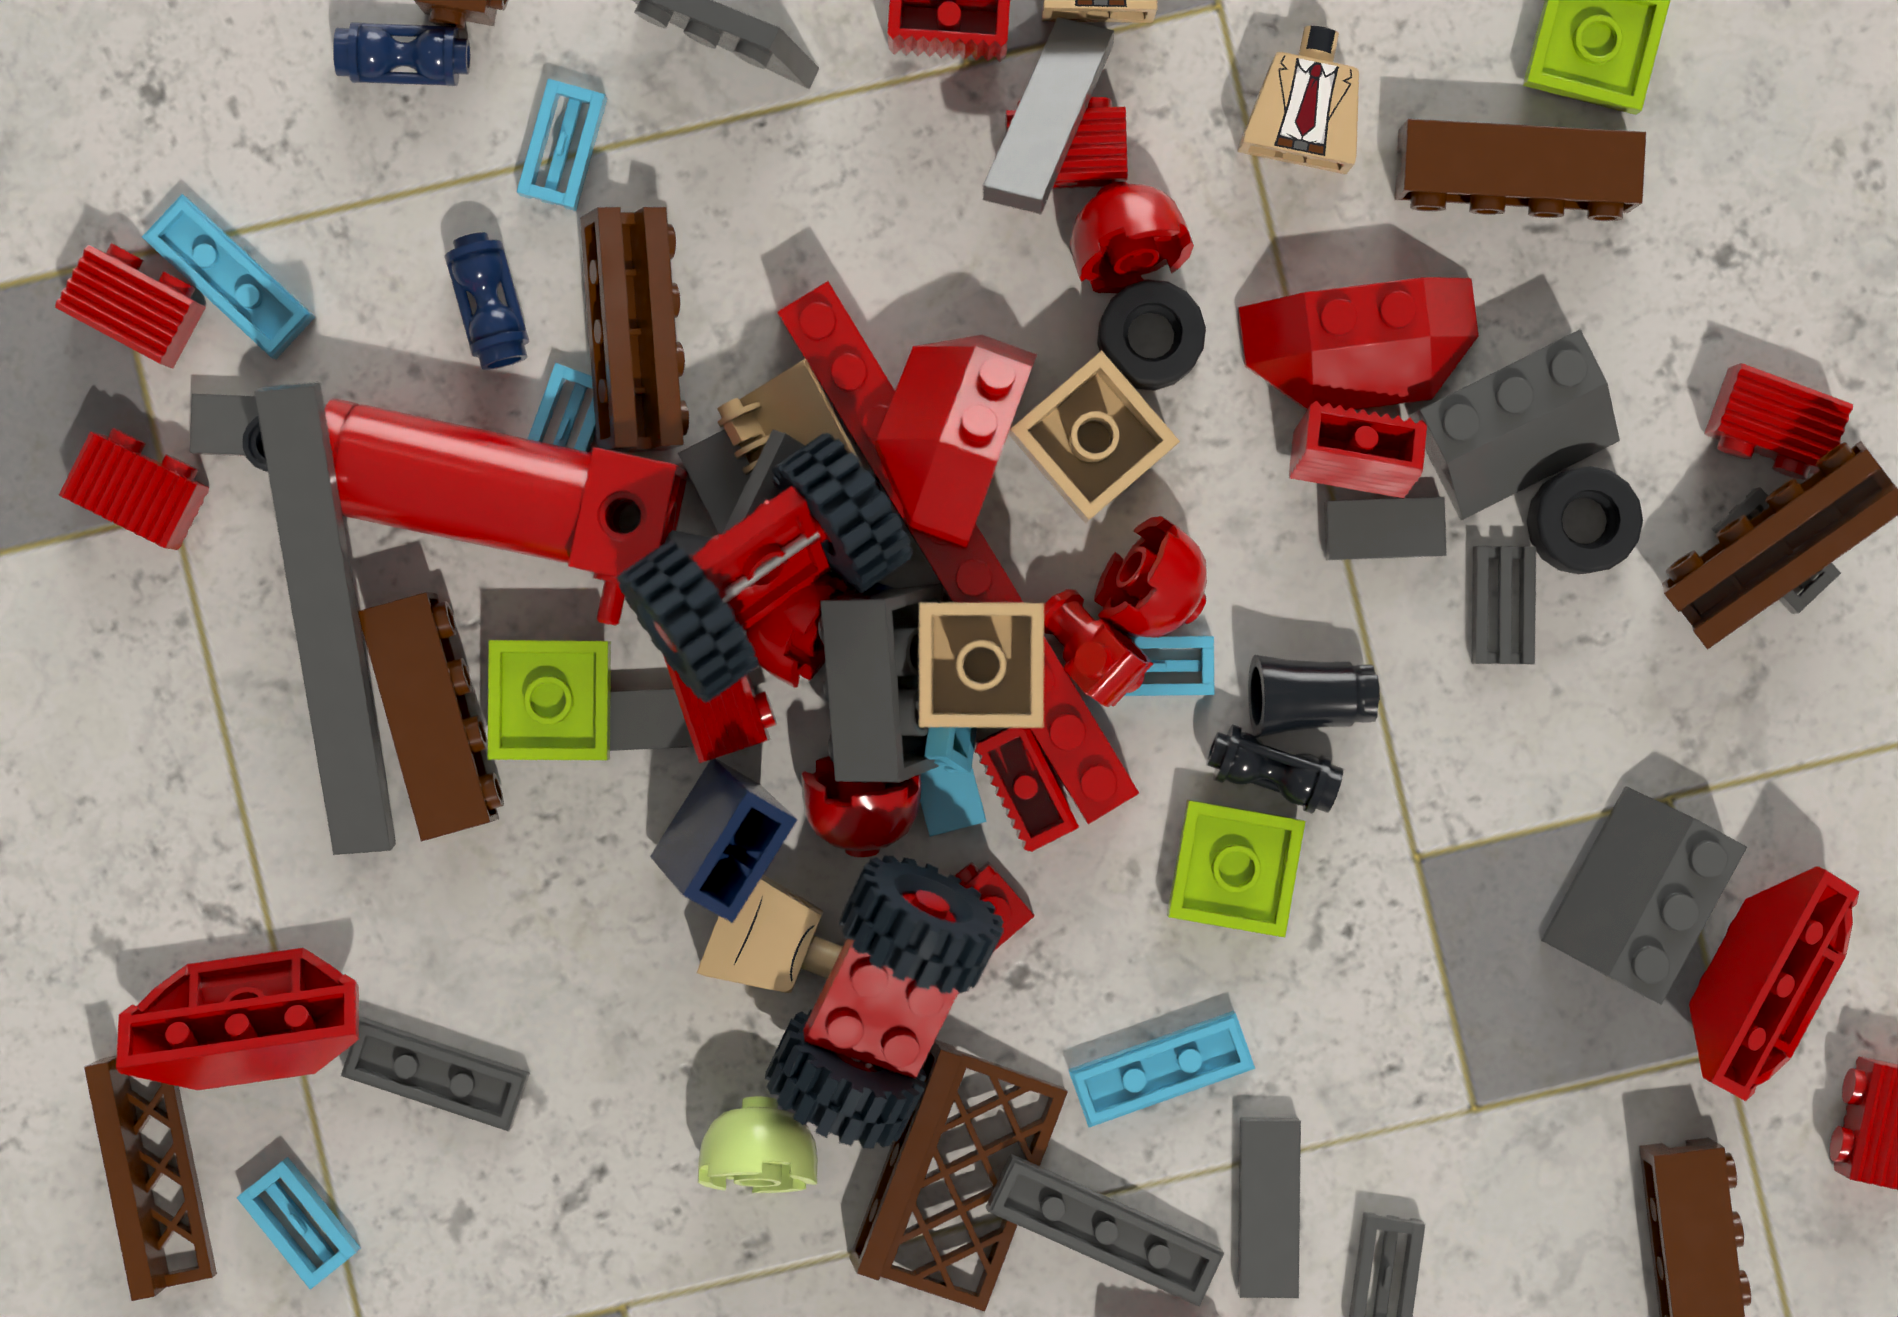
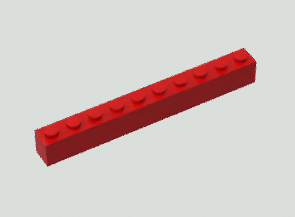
[777,281,1140,825]

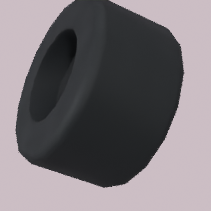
[1097,279,1206,391]
[1526,466,1643,575]

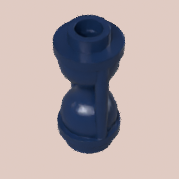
[333,22,471,86]
[444,232,529,370]

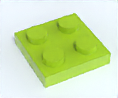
[1523,0,1670,115]
[488,640,611,761]
[1167,800,1306,938]

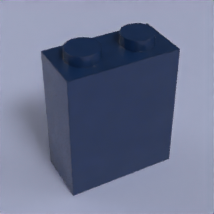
[650,758,798,923]

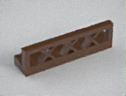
[84,1055,217,1301]

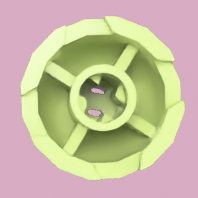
[698,1096,818,1193]

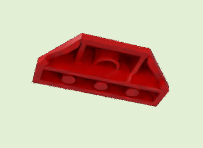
[1237,277,1479,411]
[875,335,1037,547]
[1689,866,1860,1101]
[116,948,359,1091]

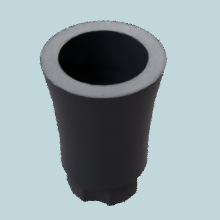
[1248,655,1380,738]

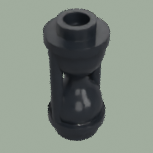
[1206,724,1343,814]

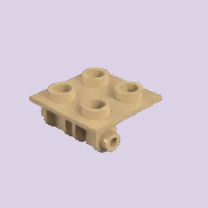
[717,359,862,475]

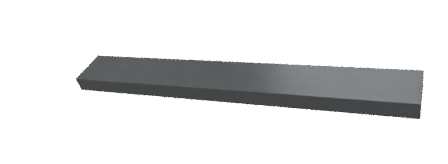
[254,382,396,855]

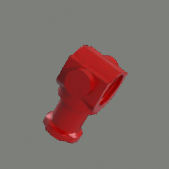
[1044,589,1154,707]

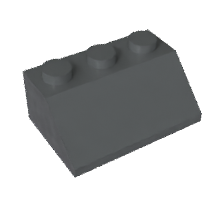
[1408,329,1620,520]
[818,584,943,782]
[1541,786,1747,1005]

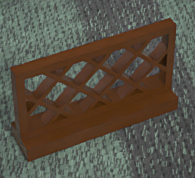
[849,1039,1068,1312]

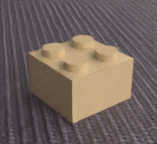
[1009,350,1180,524]
[919,603,1044,727]

